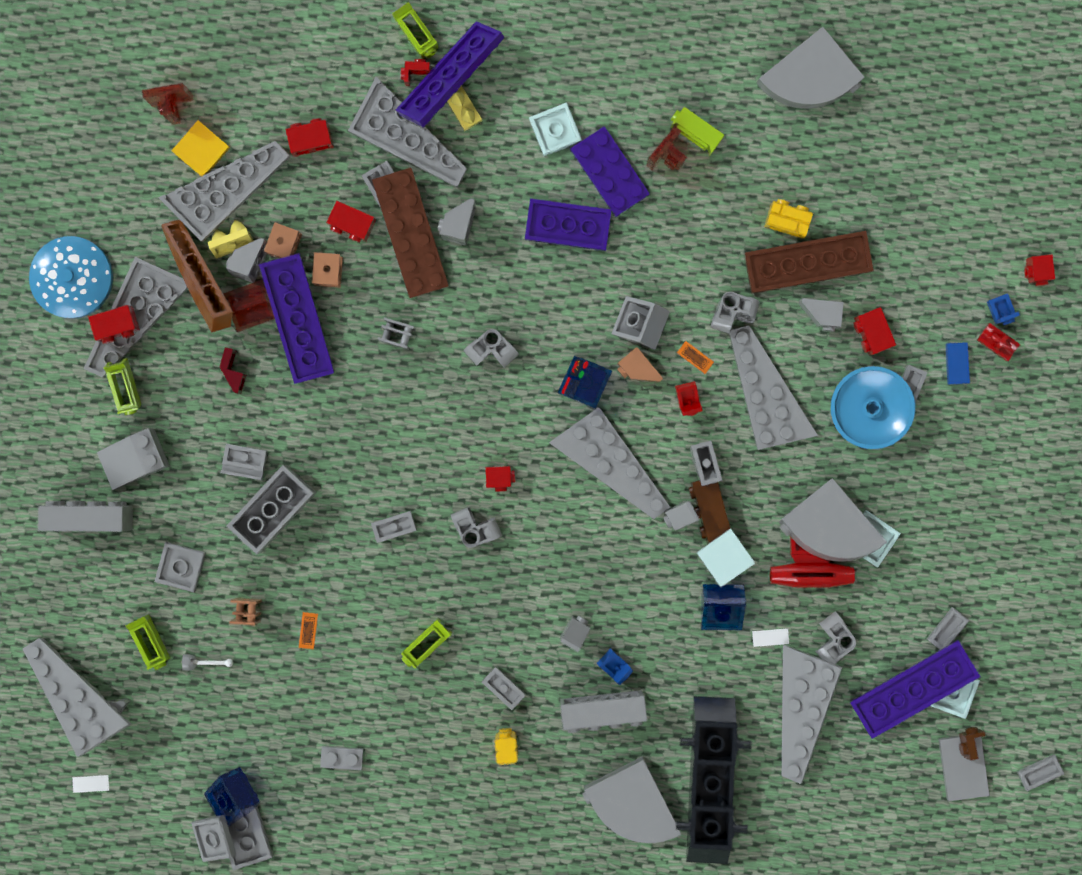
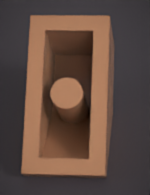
[617,347,663,382]

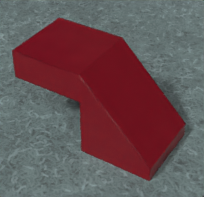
[219,347,247,394]

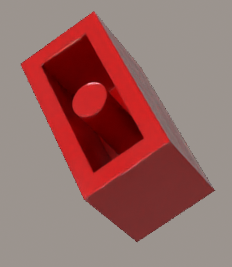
[285,118,334,157]
[326,200,376,243]
[88,305,140,344]
[853,307,896,356]

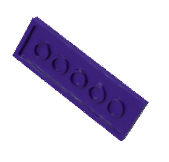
[396,21,505,127]
[259,253,335,384]
[850,640,981,739]

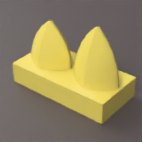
[447,85,482,131]
[208,220,253,259]

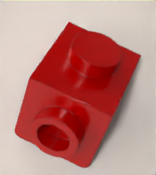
[401,59,431,86]
[675,381,703,416]

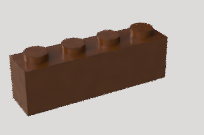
[688,480,730,545]

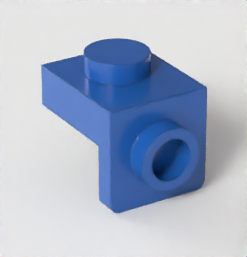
[986,293,1020,326]
[597,648,633,685]

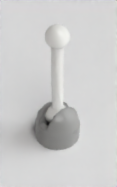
[182,654,233,671]

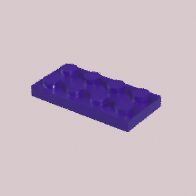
[570,126,650,218]
[525,198,611,251]

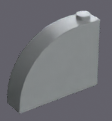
[757,27,865,109]
[779,479,887,562]
[582,757,681,843]

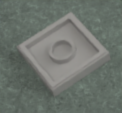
[154,542,206,592]
[191,815,236,862]

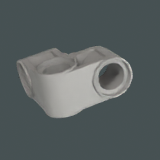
[710,292,760,334]
[463,329,520,368]
[450,507,503,548]
[815,611,856,664]

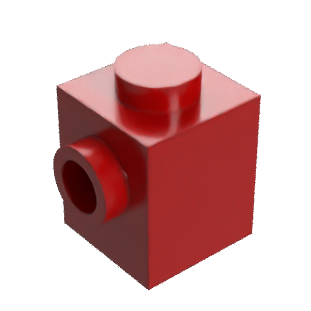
[1024,254,1055,286]
[485,466,515,492]

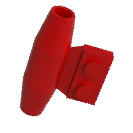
[770,537,855,588]

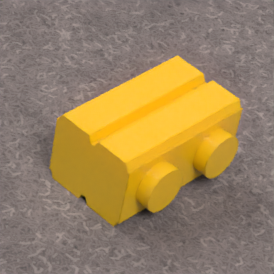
[764,199,813,239]
[495,728,518,764]

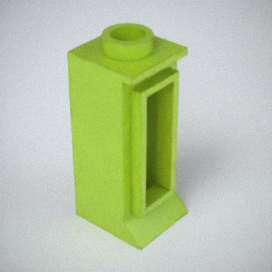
[392,2,439,59]
[671,107,724,157]
[103,358,141,415]
[125,614,171,671]
[401,618,452,669]

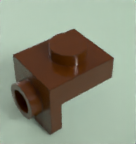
[959,727,986,761]

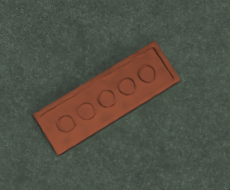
[372,168,449,298]
[744,231,874,294]

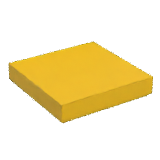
[171,120,230,177]

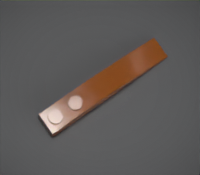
[161,219,233,333]

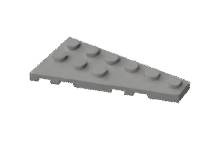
[348,77,467,188]
[158,141,290,242]
[83,257,188,378]
[729,326,818,450]
[549,407,670,519]
[23,638,132,757]
[781,645,843,784]

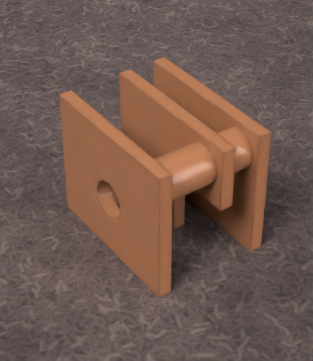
[264,222,302,259]
[312,252,343,288]
[229,598,262,625]

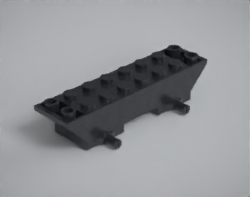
[676,696,752,864]

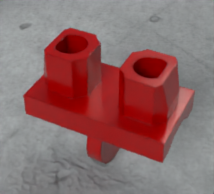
[977,323,1020,361]

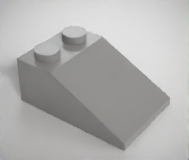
[97,428,170,490]

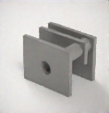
[377,317,416,350]

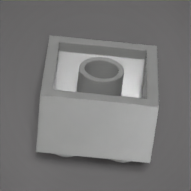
[438,198,476,246]
[611,296,670,350]

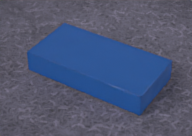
[945,342,970,385]

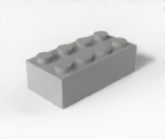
[226,465,316,554]
[38,501,133,532]
[560,690,647,733]

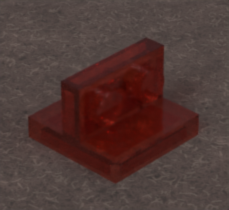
[142,83,193,125]
[646,126,687,171]
[223,280,275,332]

